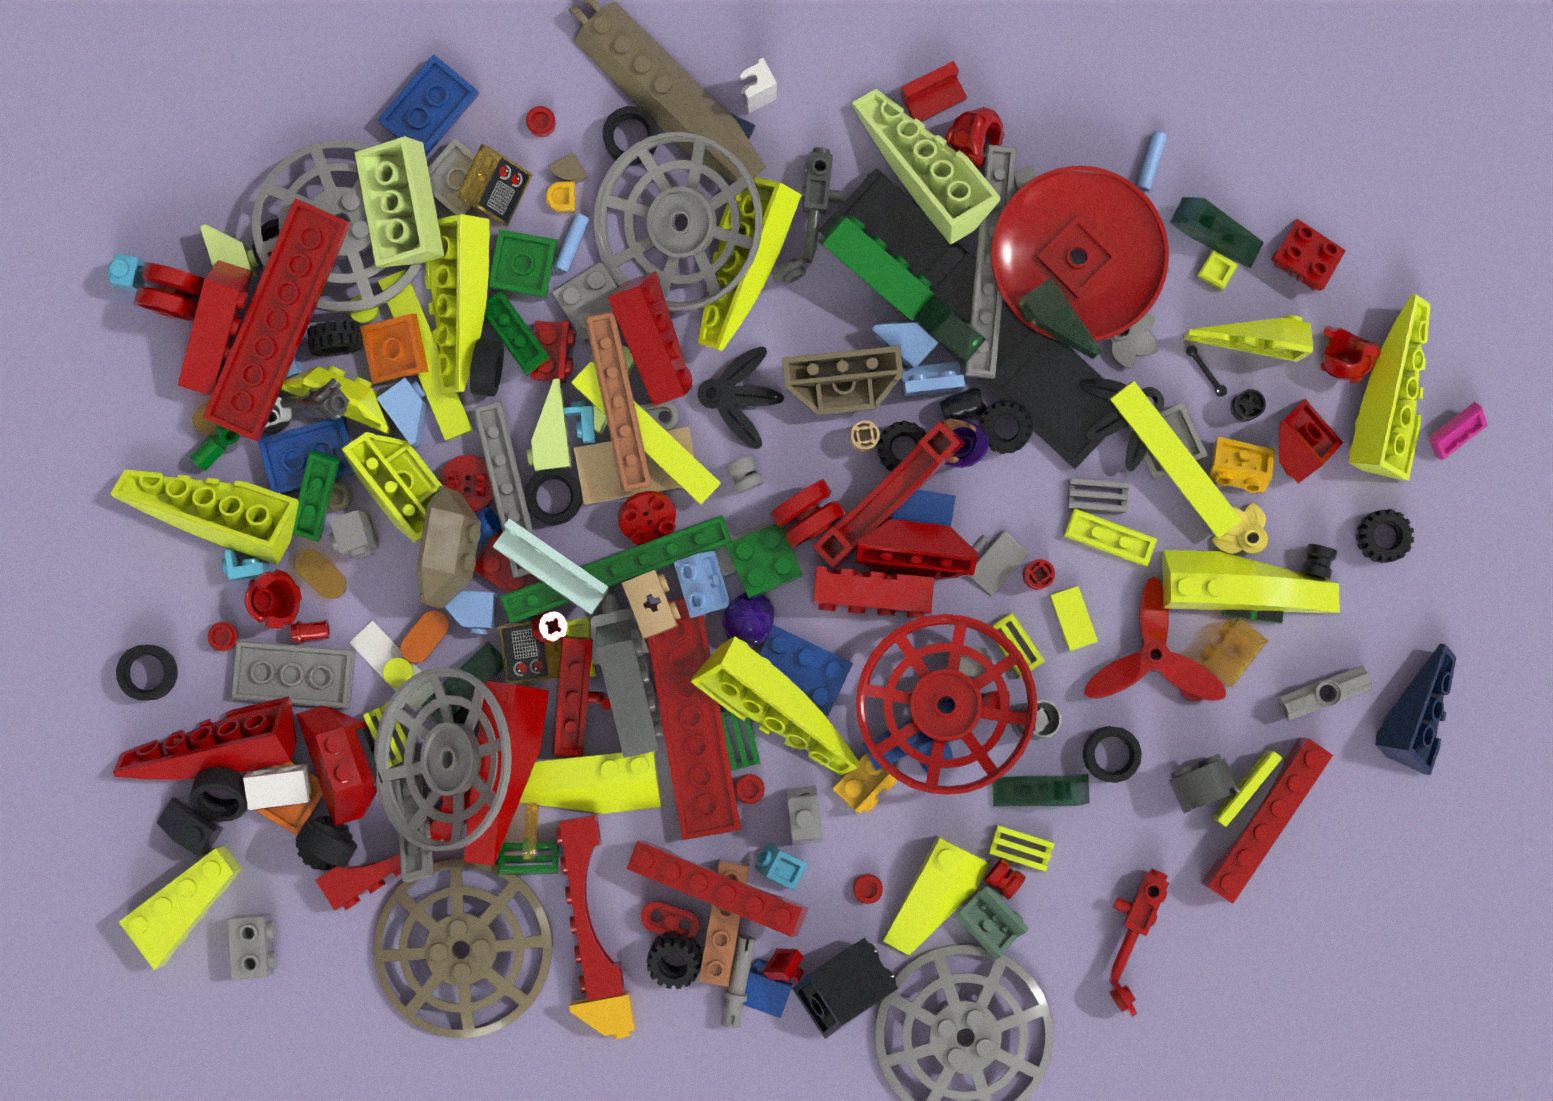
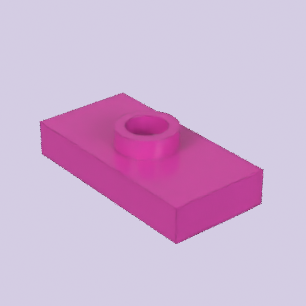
[1429,402,1488,461]

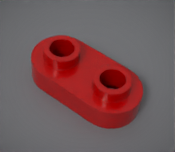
[641,901,700,939]

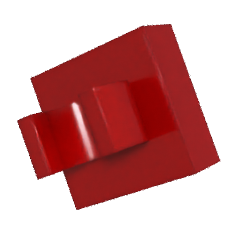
[763,948,804,983]

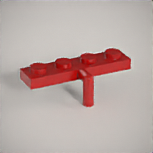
[552,636,611,756]

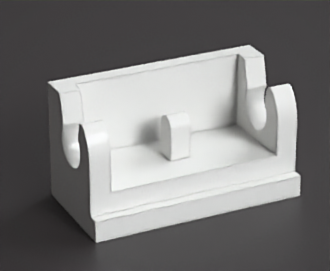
[740,58,777,114]
[243,763,312,810]

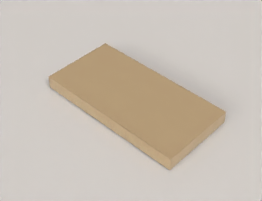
[574,427,695,506]

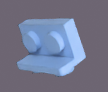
[902,362,965,397]
[674,551,730,618]

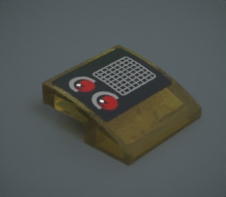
[456,144,532,226]
[498,621,561,684]

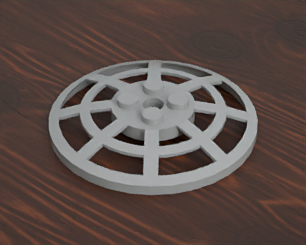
[594,132,762,311]
[252,140,424,313]
[374,667,512,851]
[875,944,1054,1101]

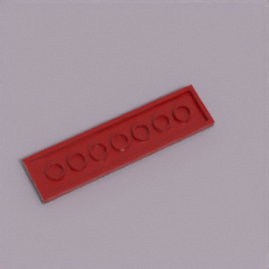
[203,198,351,442]
[645,599,741,840]

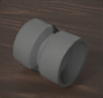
[1011,699,1062,741]

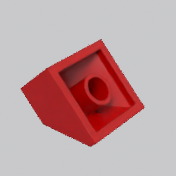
[1279,399,1344,484]

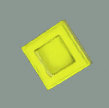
[1197,250,1238,291]

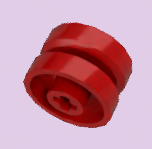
[133,262,204,322]
[770,479,846,549]

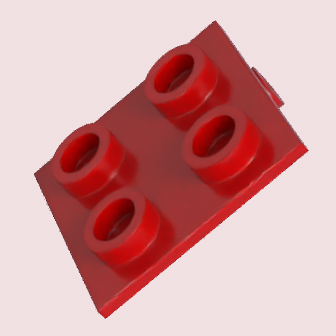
[1271,219,1346,292]

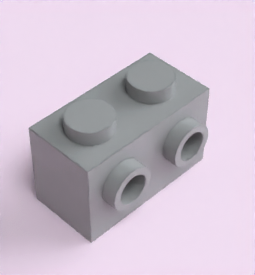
[329,510,379,560]
[228,913,278,980]

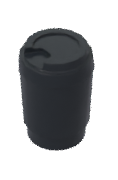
[939,387,986,420]

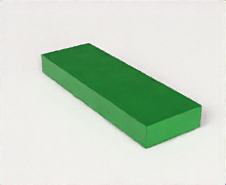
[484,290,550,375]
[293,449,341,542]

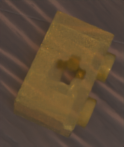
[1199,618,1269,687]

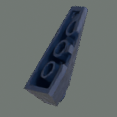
[1375,643,1456,776]

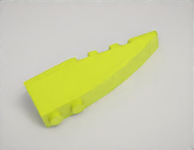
[698,177,801,351]
[425,214,490,394]
[1348,294,1430,481]
[110,469,299,565]
[1162,550,1340,614]
[690,636,860,776]
[519,751,661,814]

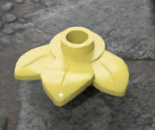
[1212,503,1268,554]

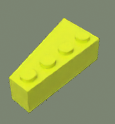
[119,846,242,970]

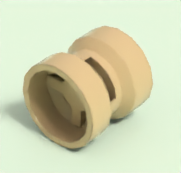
[849,420,880,453]

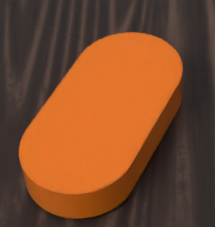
[401,610,450,663]

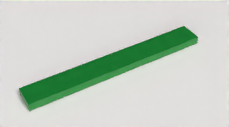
[499,515,732,624]

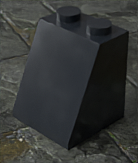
[792,937,898,1039]

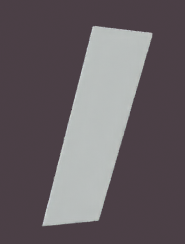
[349,620,435,712]

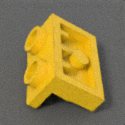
[1207,436,1275,493]
[832,752,900,814]

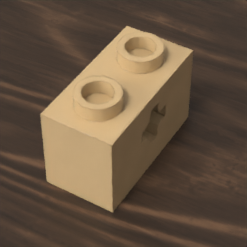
[622,570,681,639]

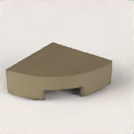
[548,152,588,183]

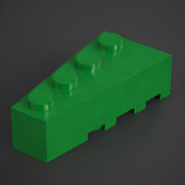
[817,214,935,321]

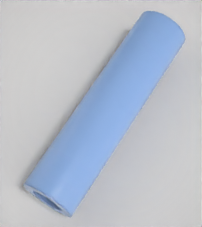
[1136,131,1167,192]
[554,213,589,273]

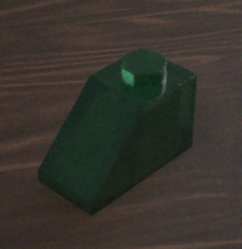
[914,295,986,361]

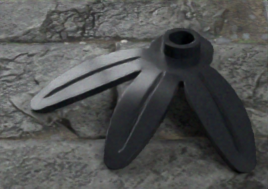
[698,347,784,449]
[1079,378,1164,471]

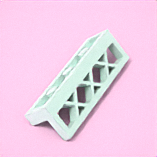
[493,518,608,615]

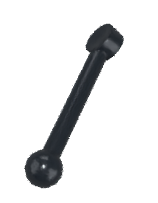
[1186,345,1227,397]

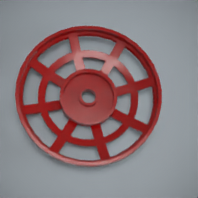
[856,614,1037,795]

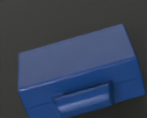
[743,958,792,1018]

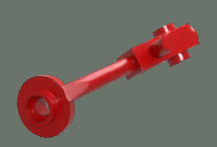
[1109,868,1169,1017]

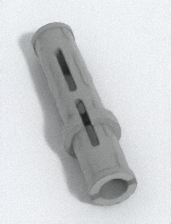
[721,935,756,1028]

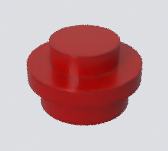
[208,622,238,651]

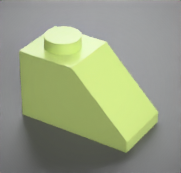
[200,224,259,278]

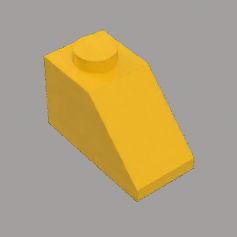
[569,990,637,1039]

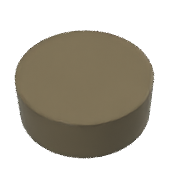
[329,482,352,512]

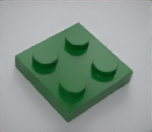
[488,229,558,299]
[725,523,803,600]

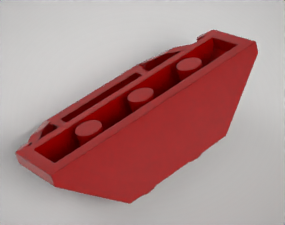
[856,519,978,580]
[296,706,377,827]

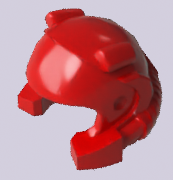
[945,107,1005,169]
[1320,326,1381,384]
[244,569,302,629]

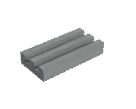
[1067,478,1129,513]

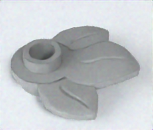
[1108,313,1159,368]

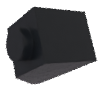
[156,797,223,856]

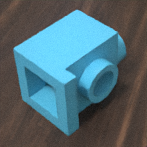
[107,253,145,291]

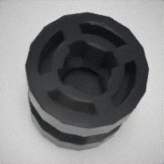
[1230,389,1266,422]
[1301,544,1338,580]

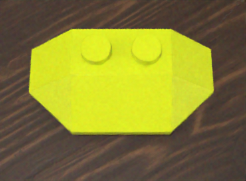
[281,365,393,436]
[342,432,443,543]

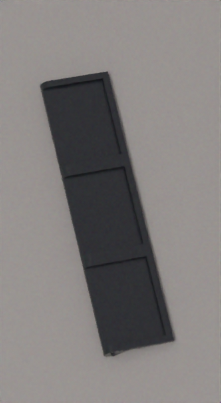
[818,168,1116,469]

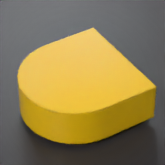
[546,181,576,213]

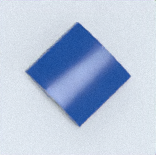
[892,490,956,527]

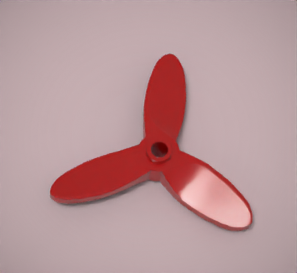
[1084,577,1226,701]

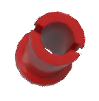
[291,620,330,644]

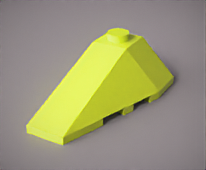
[1183,315,1313,362]
[883,835,990,955]

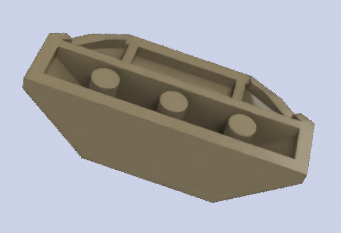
[782,346,903,416]
[417,486,481,609]

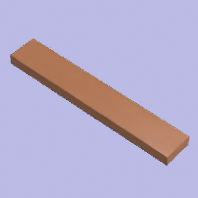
[584,311,652,493]

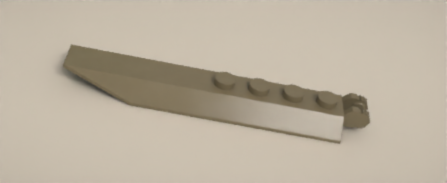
[568,0,766,182]

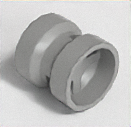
[726,455,764,494]

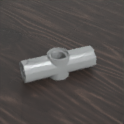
[1278,666,1372,721]

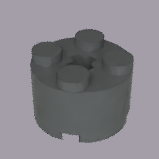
[1169,754,1239,814]

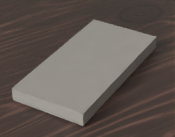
[230,640,356,709]

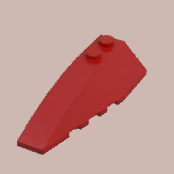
[464,681,549,866]
[113,696,297,780]

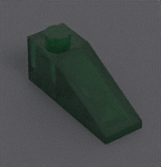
[1170,197,1264,268]
[1018,277,1102,359]
[421,642,507,724]
[992,774,1090,807]

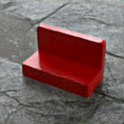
[900,61,967,122]

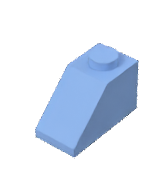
[377,377,427,449]
[445,591,497,634]

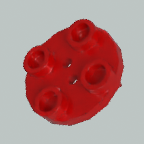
[439,455,494,512]
[618,491,677,545]

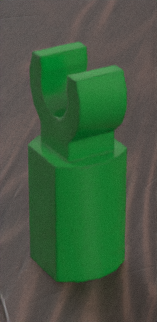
[189,425,241,471]

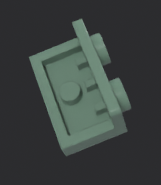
[954,886,1028,959]

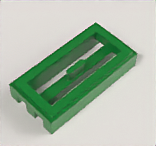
[721,711,761,771]
[498,842,559,875]

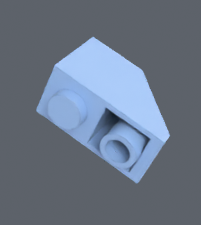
[872,319,944,368]

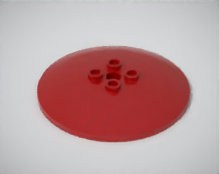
[991,166,1169,343]

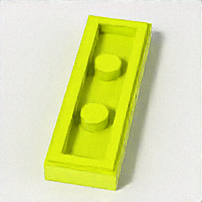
[1063,508,1157,567]
[1212,751,1283,827]

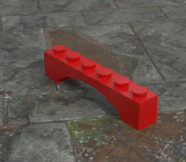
[812,421,966,568]
[1201,737,1333,904]
[315,788,471,910]
[556,814,625,1001]
[626,841,809,937]

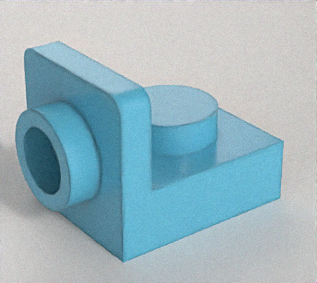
[563,401,597,445]
[222,550,270,581]
[755,843,808,890]

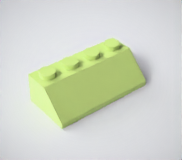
[355,136,444,267]

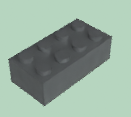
[596,619,663,758]

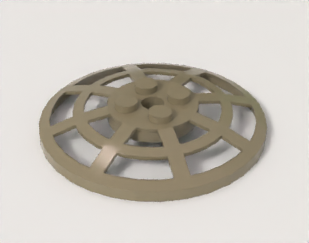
[374,858,553,1038]

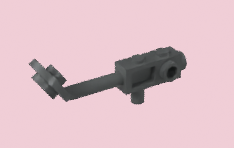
[773,147,845,284]
[263,378,350,433]

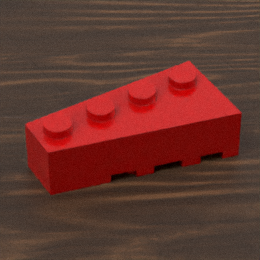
[178,260,253,396]
[607,271,693,406]
[812,566,934,619]

